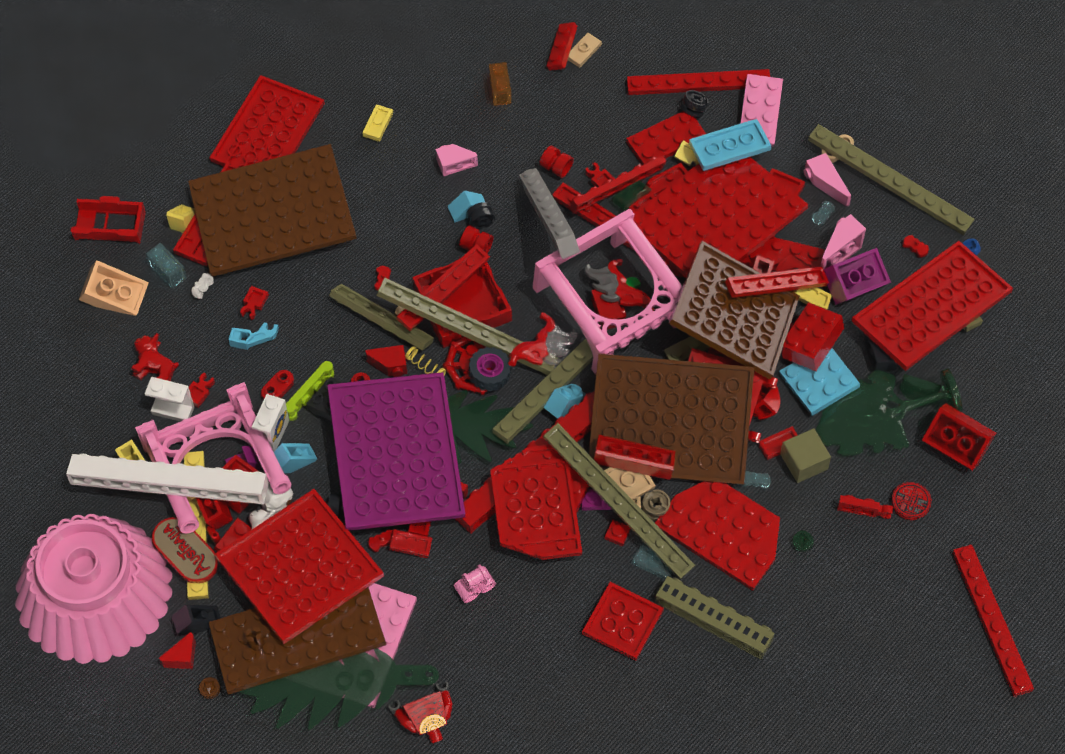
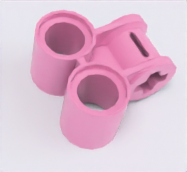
[454,564,496,603]

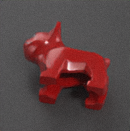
[131,333,179,381]

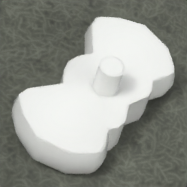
[192,273,213,299]

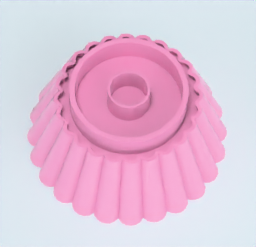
[15,514,172,664]

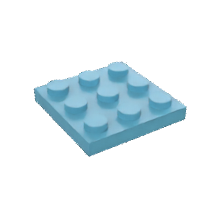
[779,348,860,416]

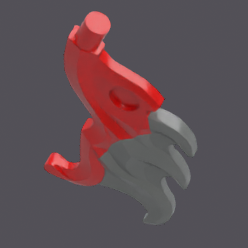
[585,259,654,311]

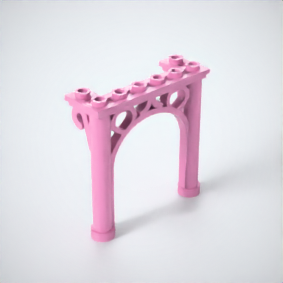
[135,382,292,534]

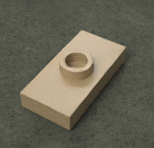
[568,33,602,68]

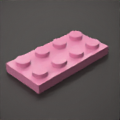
[741,74,783,147]

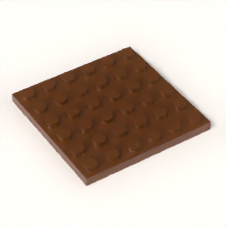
[669,241,800,380]

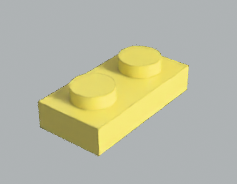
[363,104,393,142]

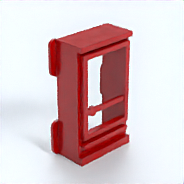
[71,196,146,244]

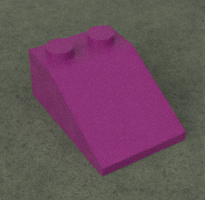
[824,248,891,305]

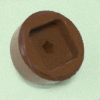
[199,677,220,699]

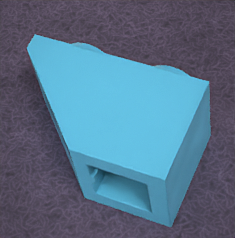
[544,384,586,418]

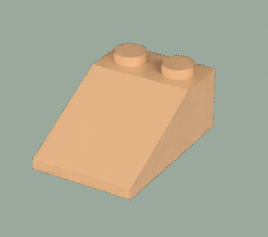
[79,260,149,316]

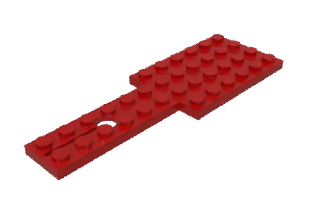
[173,75,325,267]

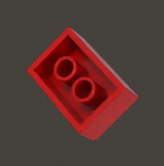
[781,302,844,371]
[922,403,997,471]

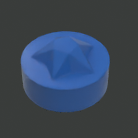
[963,239,981,255]

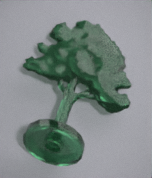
[815,368,963,456]

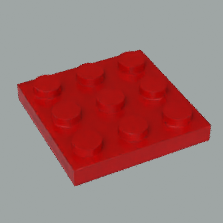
[582,582,664,661]

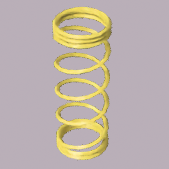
[405,346,446,376]

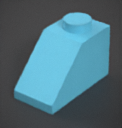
[274,443,317,473]

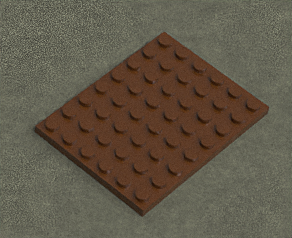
[188,144,357,277]
[589,354,754,485]

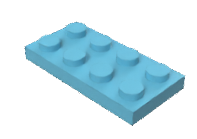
[689,119,772,171]

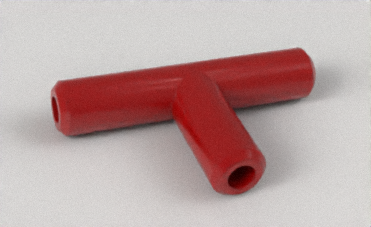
[206,525,221,546]

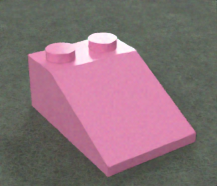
[820,214,866,269]

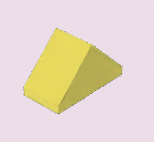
[166,204,196,233]

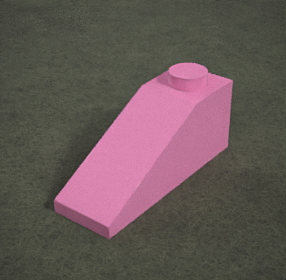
[804,153,851,206]

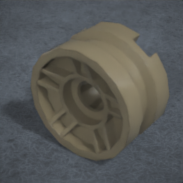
[642,489,670,521]

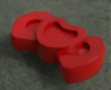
[902,235,929,258]
[374,266,392,291]
[368,529,393,552]

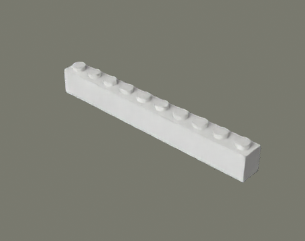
[66,454,269,504]

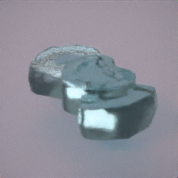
[811,201,835,225]
[744,471,772,489]

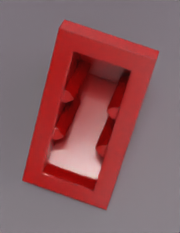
[159,632,196,669]

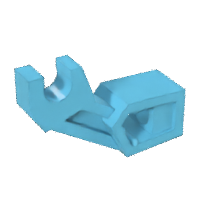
[229,322,279,350]

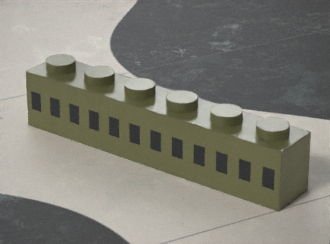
[655,576,775,660]

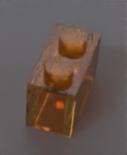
[489,62,511,106]

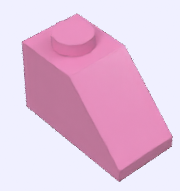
[436,144,478,176]

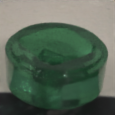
[793,530,814,551]

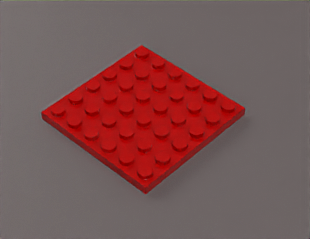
[215,489,384,644]

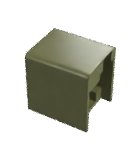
[780,428,831,483]

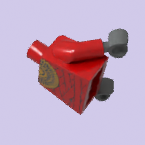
[388,682,453,743]

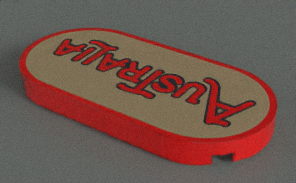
[152,517,218,583]

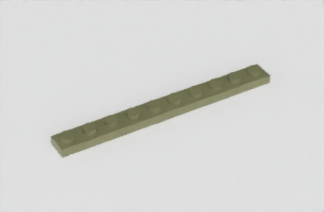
[808,124,974,235]
[376,278,558,375]
[543,423,695,580]

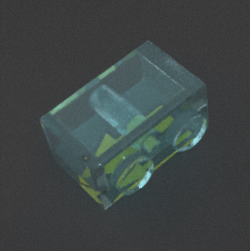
[146,243,187,289]

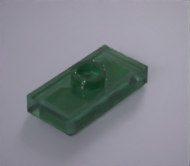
[612,180,652,211]

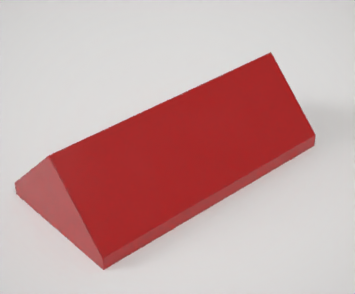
[593,435,675,480]

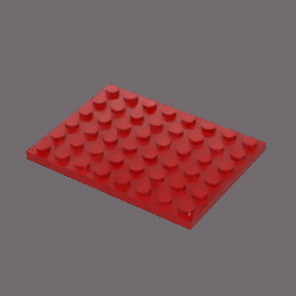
[633,157,808,278]

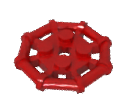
[443,337,510,395]

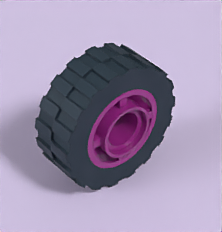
[468,347,511,391]

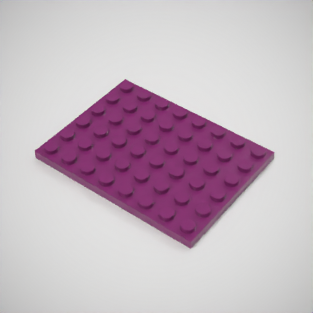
[328,372,465,531]

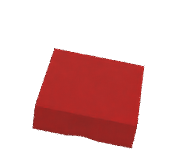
[412,259,512,348]

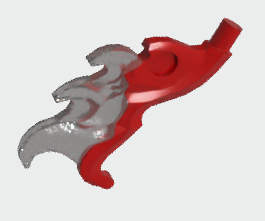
[508,312,577,367]

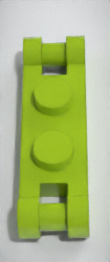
[286,361,334,421]

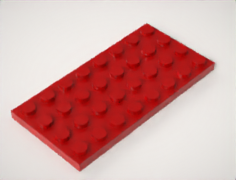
[852,241,1013,371]

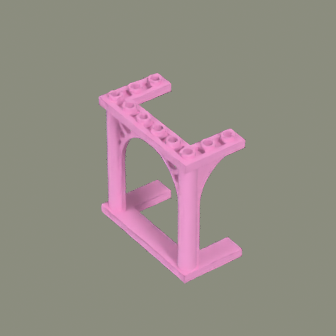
[533,209,683,375]

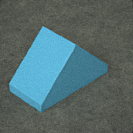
[448,191,485,223]

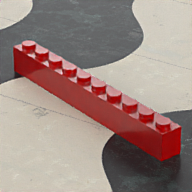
[455,391,595,534]

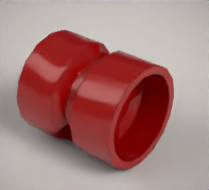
[539,145,574,178]
[459,225,494,254]

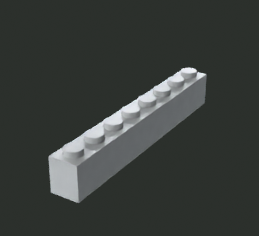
[519,168,580,259]

